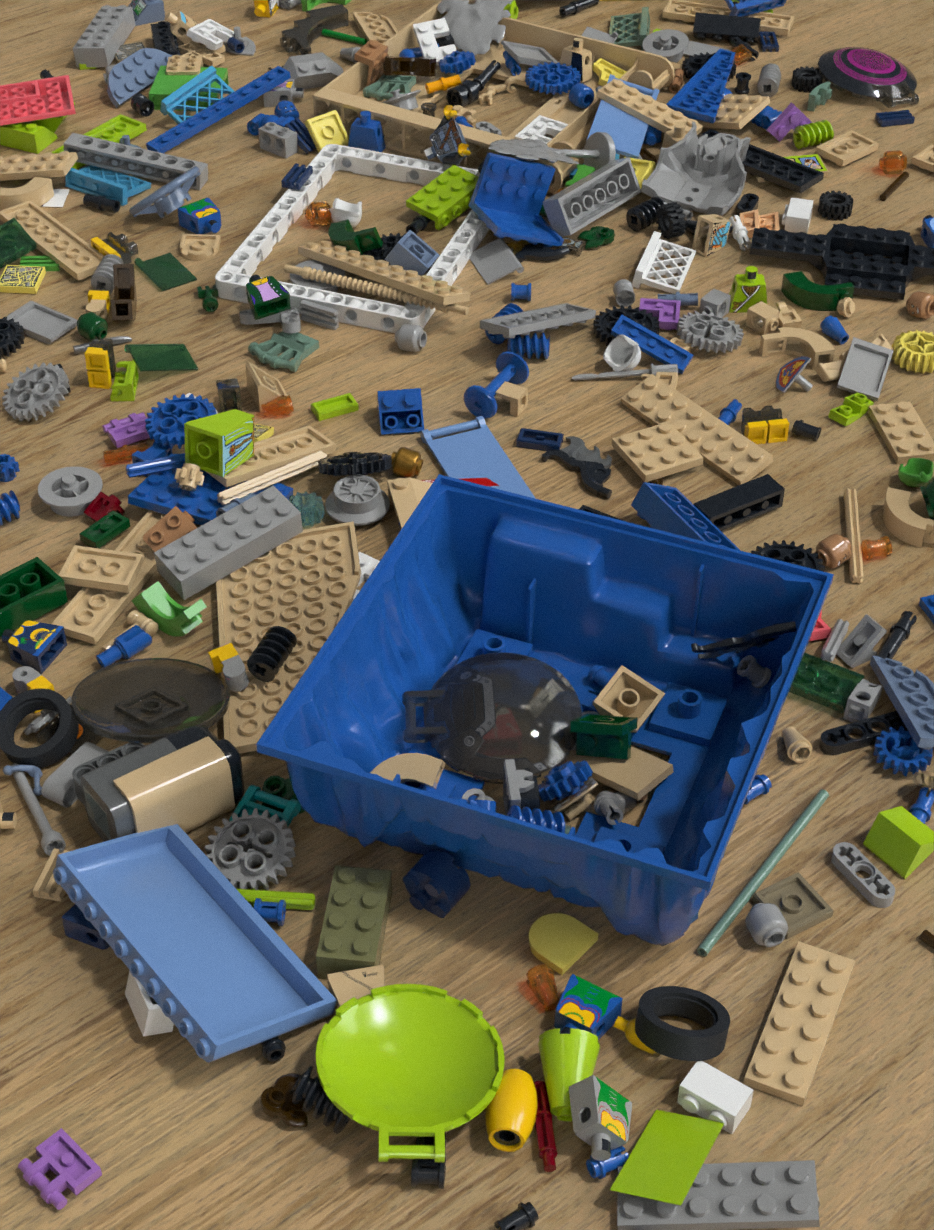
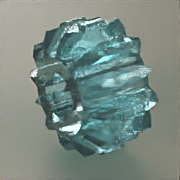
[289,491,325,528]

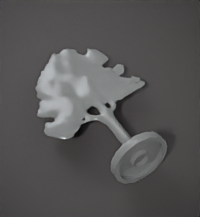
[437,0,513,56]
[488,132,616,171]

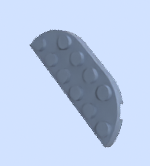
[106,48,172,108]
[870,655,934,750]

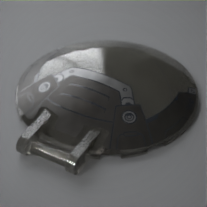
[402,652,582,784]

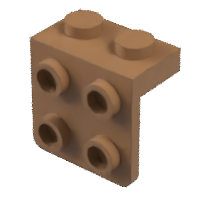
[354,39,389,87]
[143,506,197,552]

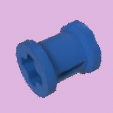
[511,283,531,301]
[254,898,286,926]

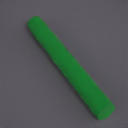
[322,29,367,45]

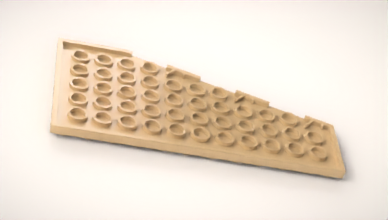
[216,521,361,753]

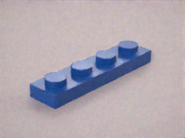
[611,315,693,374]

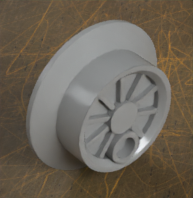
[642,29,689,63]
[382,89,421,110]
[290,260,345,293]
[38,467,103,517]
[325,475,390,526]

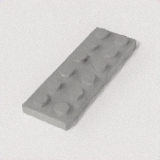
[480,303,596,338]
[617,1160,820,1230]

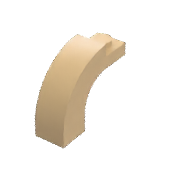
[0,177,54,211]
[759,327,835,370]
[882,487,934,548]
[370,753,446,789]

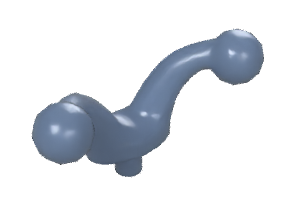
[3,765,43,796]

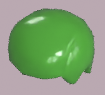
[898,458,934,487]

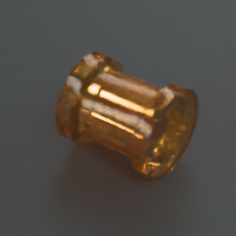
[861,536,892,561]

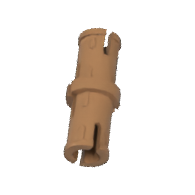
[669,68,684,94]

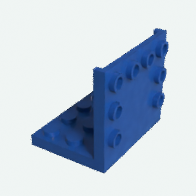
[469,153,564,247]

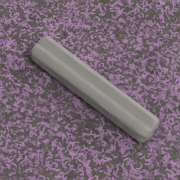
[820,619,849,662]

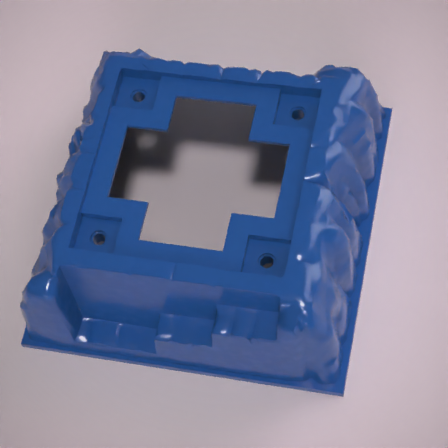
[256,474,834,946]

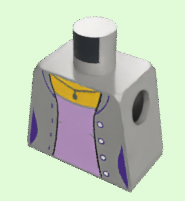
[263,79,304,107]

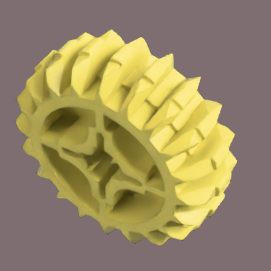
[892,330,934,374]

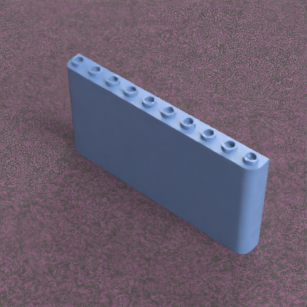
[53,824,337,1062]

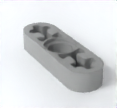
[831,842,895,908]

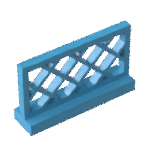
[160,65,235,124]
[65,165,151,206]

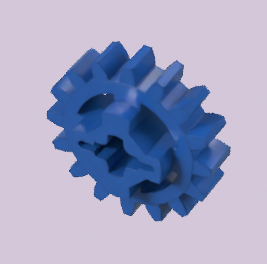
[438,50,476,74]
[874,726,933,776]
[538,760,593,802]

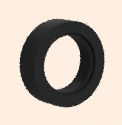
[0,688,79,768]
[635,986,730,1061]

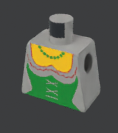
[569,1075,632,1161]

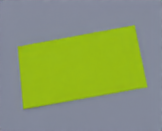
[610,1110,724,1206]

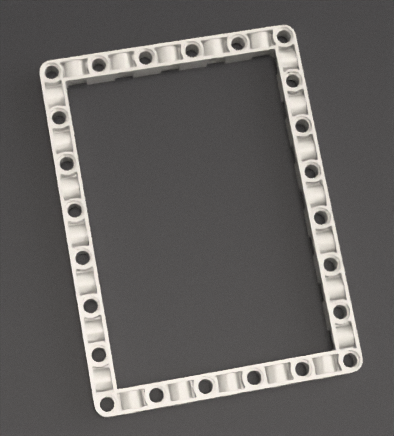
[215,144,489,333]

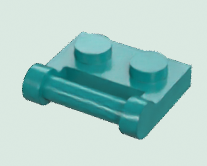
[229,784,301,827]

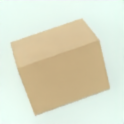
[245,362,291,412]
[593,665,665,733]

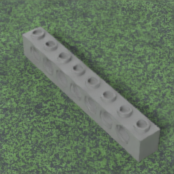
[63,133,208,191]

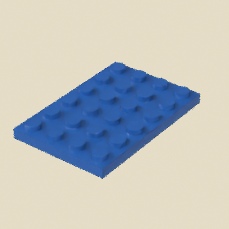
[128,453,293,525]

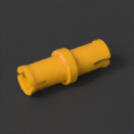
[425,74,461,94]

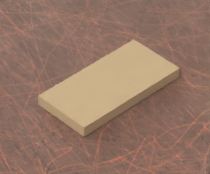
[558,746,674,800]

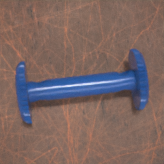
[463,351,529,419]

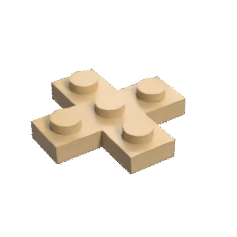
[178,41,226,67]

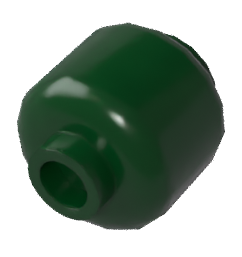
[77,312,108,342]

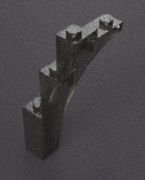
[280,4,349,56]

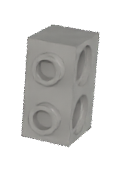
[259,122,298,159]

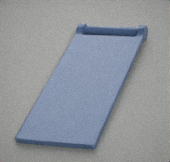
[586,74,659,159]
[420,416,536,499]

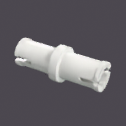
[729,215,751,251]

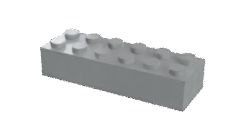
[73,5,136,67]
[542,157,642,237]
[154,485,303,600]

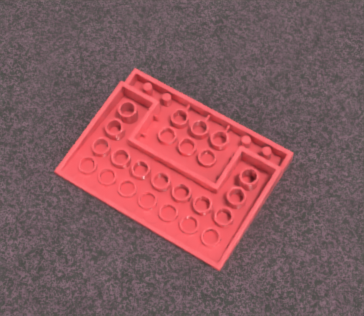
[0,75,76,126]

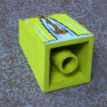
[184,409,254,477]

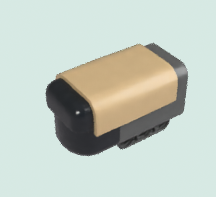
[72,725,245,842]

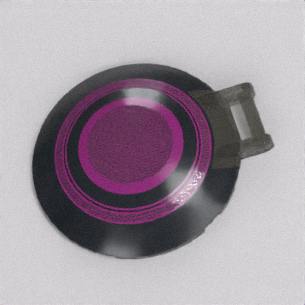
[817,47,919,108]

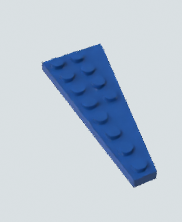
[666,49,735,124]

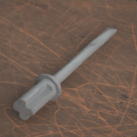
[572,363,678,380]

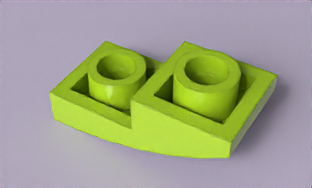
[828,393,874,426]

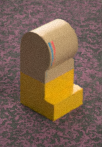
[86,290,111,320]

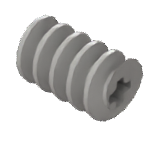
[757,63,781,97]
[90,254,123,294]

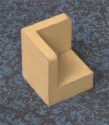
[496,381,528,417]

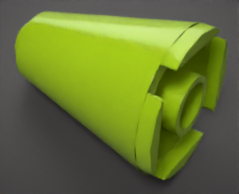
[538,1028,600,1122]

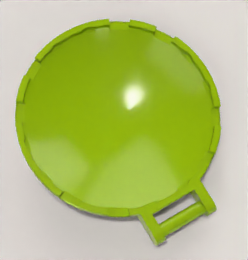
[315,984,504,1163]

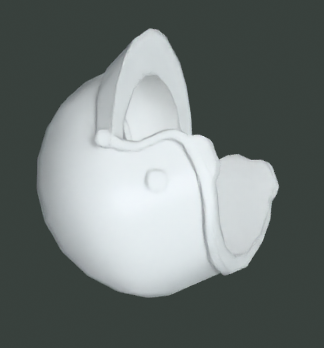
[329,198,362,228]
[603,334,641,371]

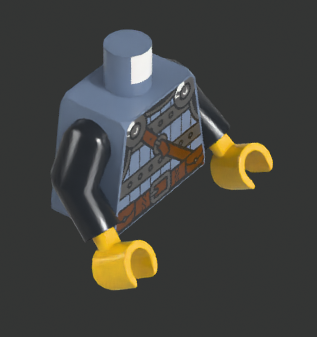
[424,105,471,165]

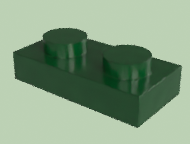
[79,511,131,548]

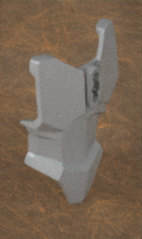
[641,121,751,215]

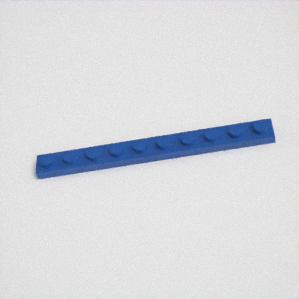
[146,66,291,153]

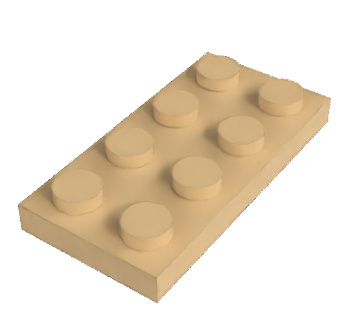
[868,401,934,464]

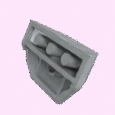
[283,52,343,89]

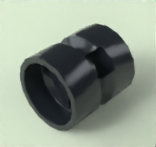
[447,80,479,107]

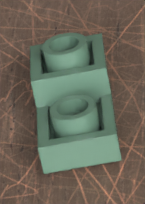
[807,82,832,112]

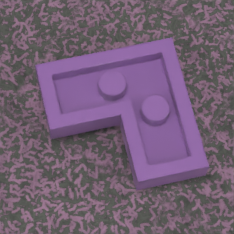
[767,102,812,142]
[639,298,680,330]

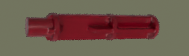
[534,1081,558,1172]

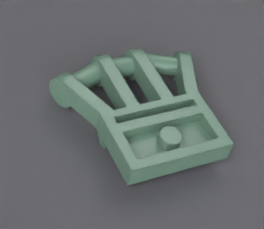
[363,74,416,101]
[248,331,319,372]

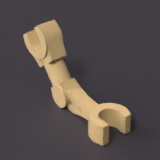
[479,78,516,105]

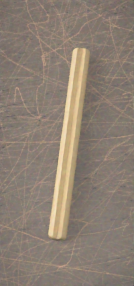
[217,451,327,505]
[844,488,864,584]

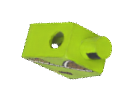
[729,266,767,313]

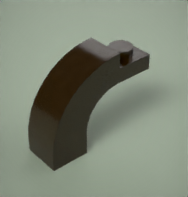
[383,56,436,77]
[111,264,137,322]

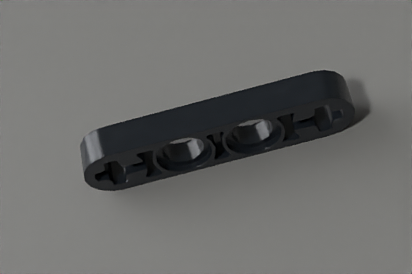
[819,711,908,756]

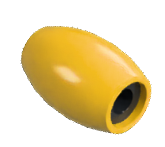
[485,1069,538,1152]

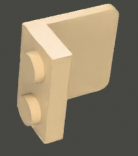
[166,55,203,75]

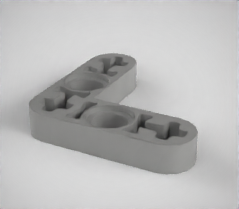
[239,306,301,333]

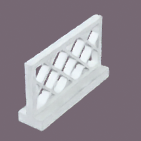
[632,231,696,294]

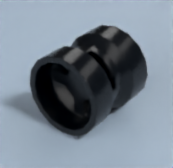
[131,94,154,117]

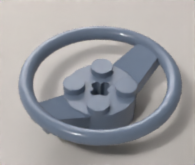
[129,166,201,219]

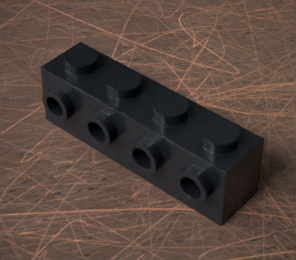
[693,12,761,45]
[151,21,180,56]
[694,474,785,531]

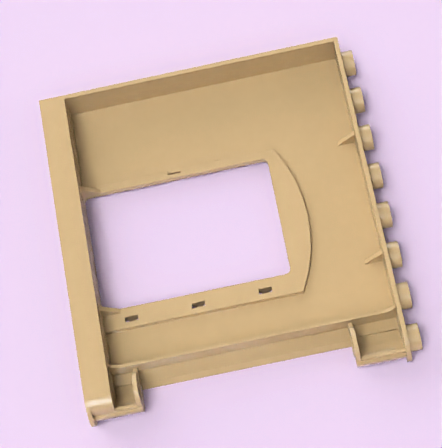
[313,1,675,194]

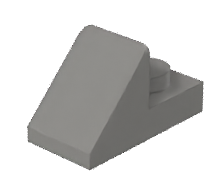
[837,614,887,668]

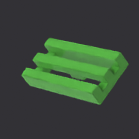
[19,256,60,271]

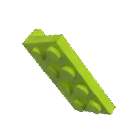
[406,165,479,231]

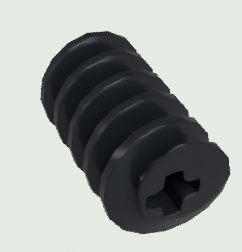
[626,197,666,231]
[247,626,297,682]
[289,1065,351,1134]

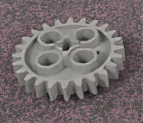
[676,311,744,353]
[2,362,70,422]
[205,808,296,890]

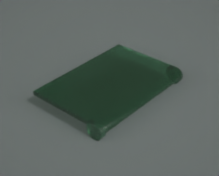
[134,253,197,291]
[124,344,198,372]

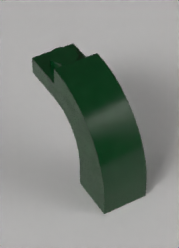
[328,219,383,255]
[781,271,854,311]

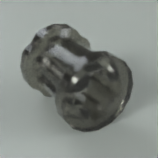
[421,102,437,117]

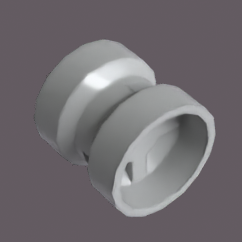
[613,279,635,307]

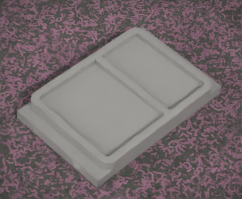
[501,40,558,66]
[6,301,78,344]
[837,337,894,401]

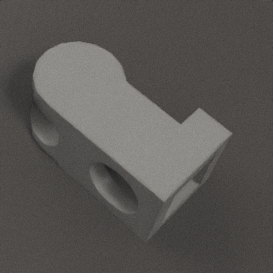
[843,679,883,723]

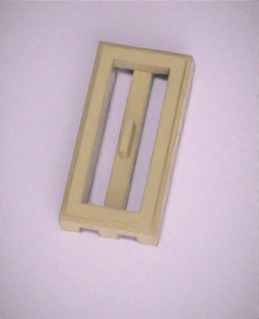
[33,848,70,902]

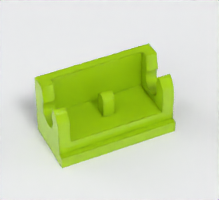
[110,359,139,402]

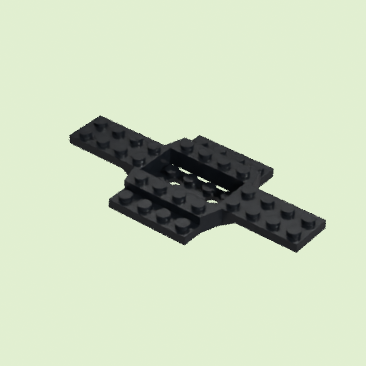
[750,224,934,300]

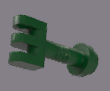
[197,285,219,312]

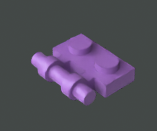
[102,412,150,448]
[18,1128,102,1210]

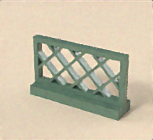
[609,6,650,51]

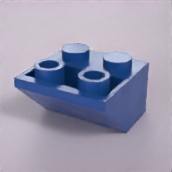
[376,388,424,435]

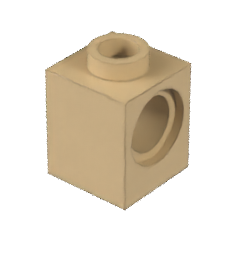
[746,301,780,335]

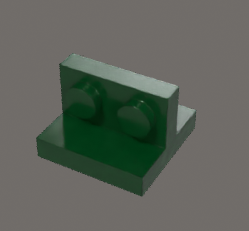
[570,714,638,759]

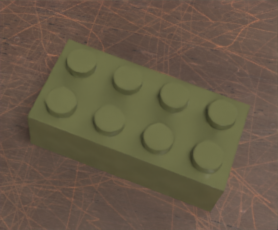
[316,865,392,979]

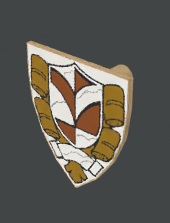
[550,777,598,821]

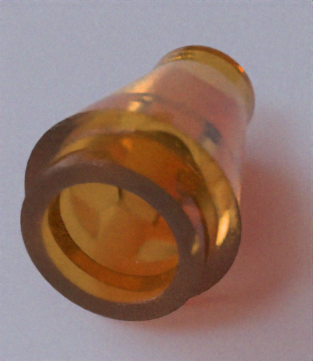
[261,394,294,417]
[526,964,560,1011]

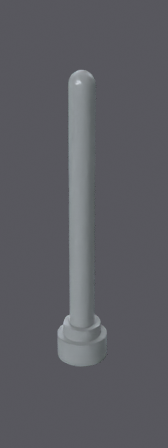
[11,763,66,856]

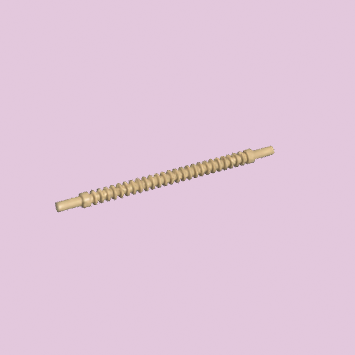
[284,264,469,315]

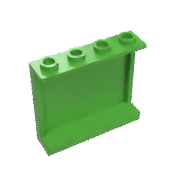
[149,66,229,111]

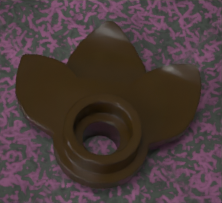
[260,1073,315,1128]

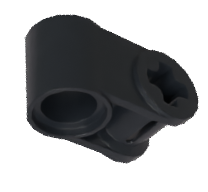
[411,1132,446,1189]

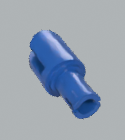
[96,625,152,669]

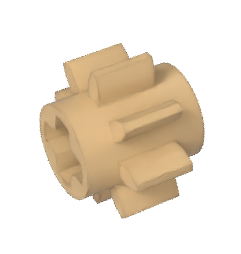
[174,463,204,491]

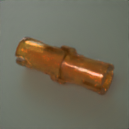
[103,442,149,465]

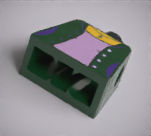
[246,275,291,320]

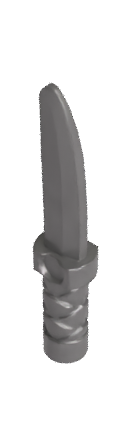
[73,336,132,354]

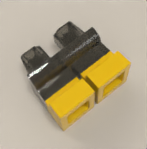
[90,232,138,264]
[84,338,116,389]
[741,405,790,444]

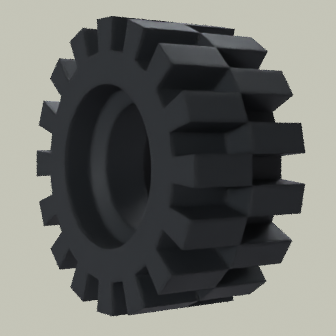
[791,66,824,93]
[818,190,853,221]
[656,202,686,239]

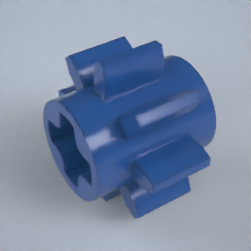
[0,454,20,482]

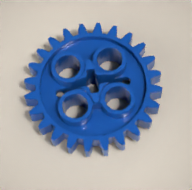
[525,62,581,95]
[145,394,217,449]

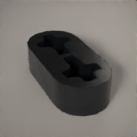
[736,193,759,217]

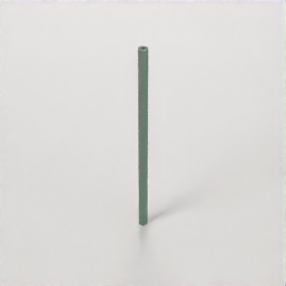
[697,789,829,957]

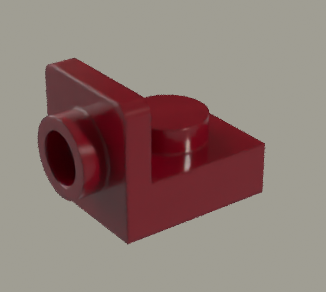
[83,492,125,522]

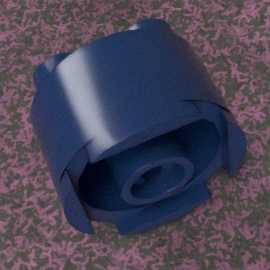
[402,849,471,918]

